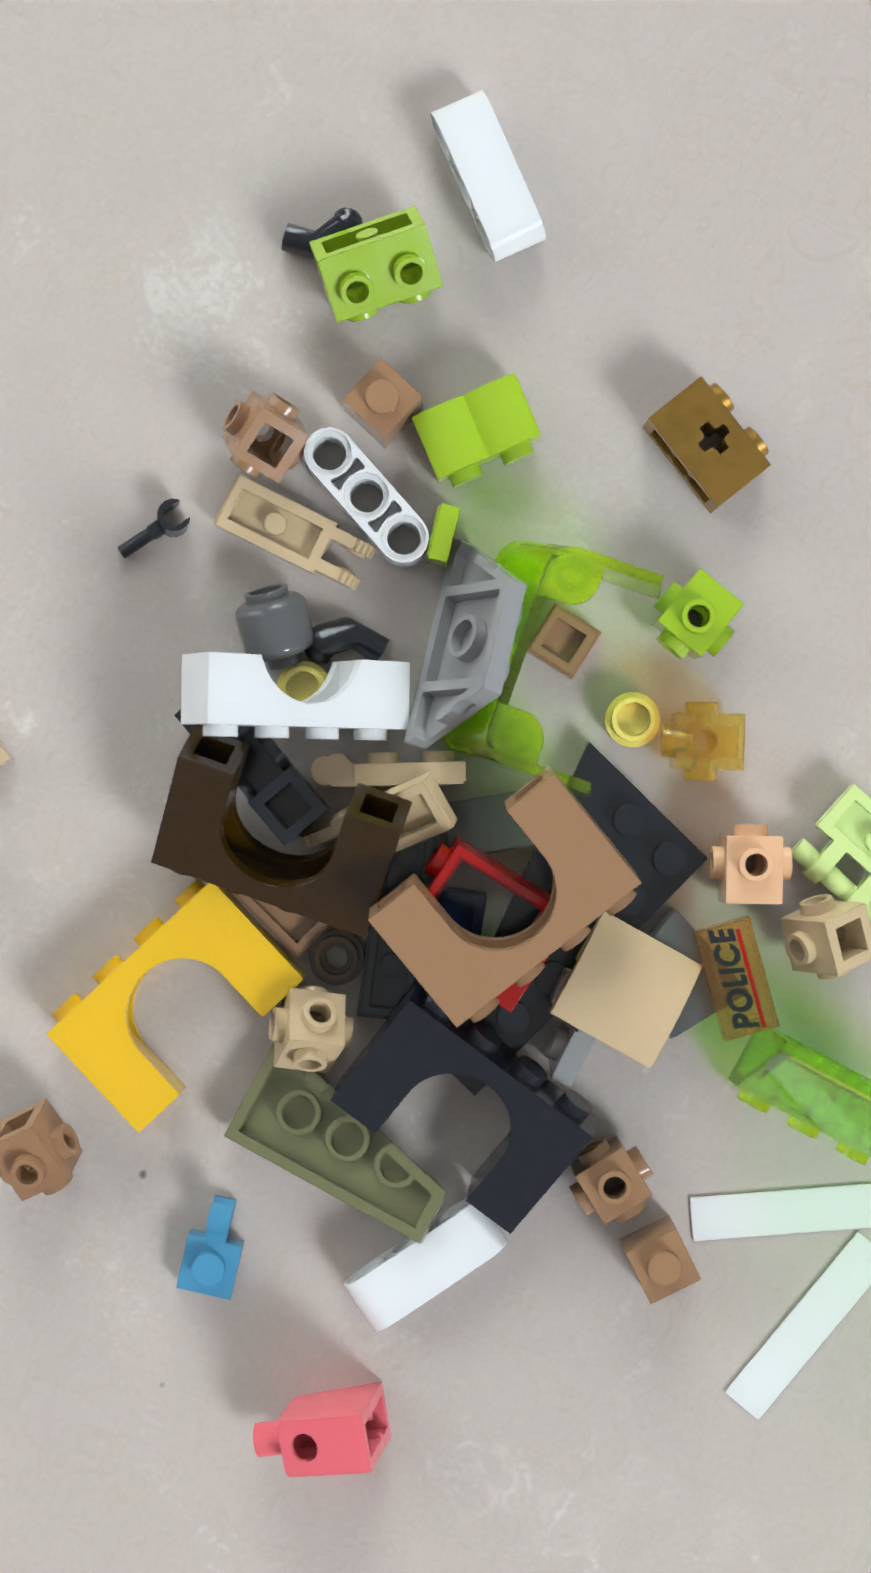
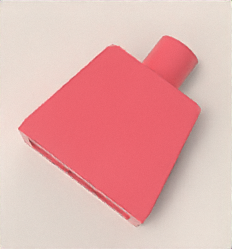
[253,1382,391,1477]

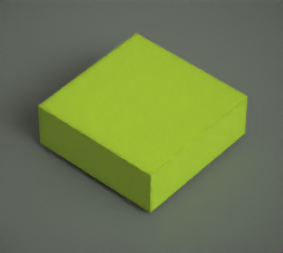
[426,503,461,568]

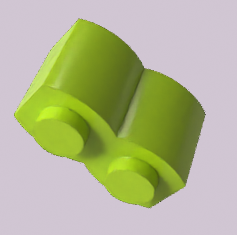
[411,373,541,488]

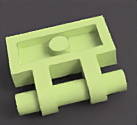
[791,784,871,922]

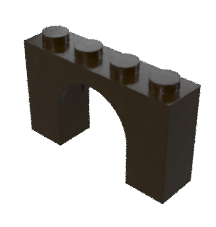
[151,725,412,938]

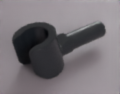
[118,499,190,558]

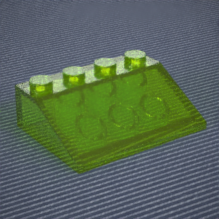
[728,1021,871,1165]

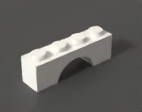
[181,652,410,741]

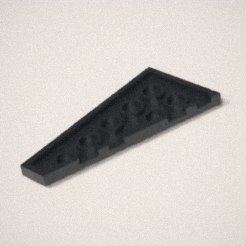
[451,742,708,1096]

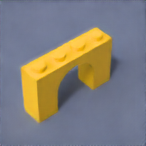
[46,879,307,1133]

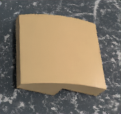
[549,911,702,1069]

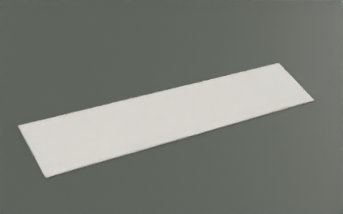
[690,1184,871,1241]
[725,1232,871,1420]

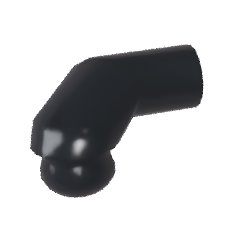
[281,207,363,260]
[305,617,390,664]

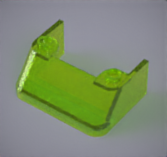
[442,540,664,799]

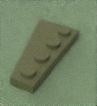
[224,1041,448,1244]

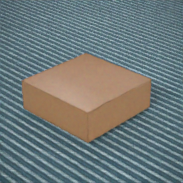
[524,603,602,680]

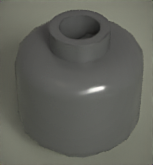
[235,584,313,670]

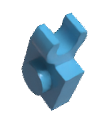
[176,1195,244,1300]

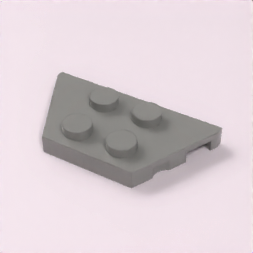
[404,538,527,749]

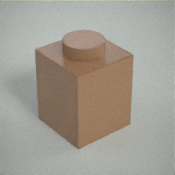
[342,358,423,448]
[620,1215,702,1304]

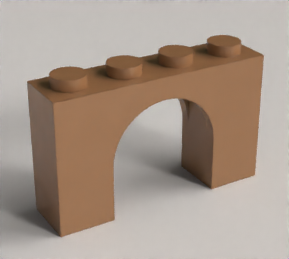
[368,765,641,1027]

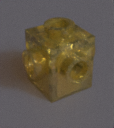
[660,702,745,781]

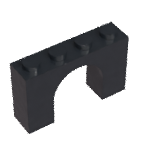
[330,981,596,1234]

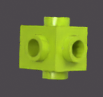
[652,568,744,660]

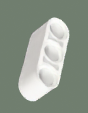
[430,90,546,262]
[304,427,429,568]
[343,1198,508,1332]

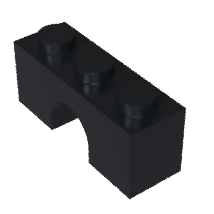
[174,709,331,846]

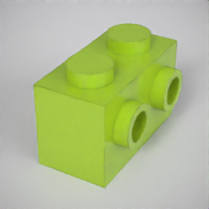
[309,206,443,323]

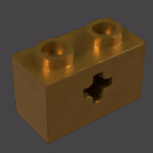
[643,376,771,514]

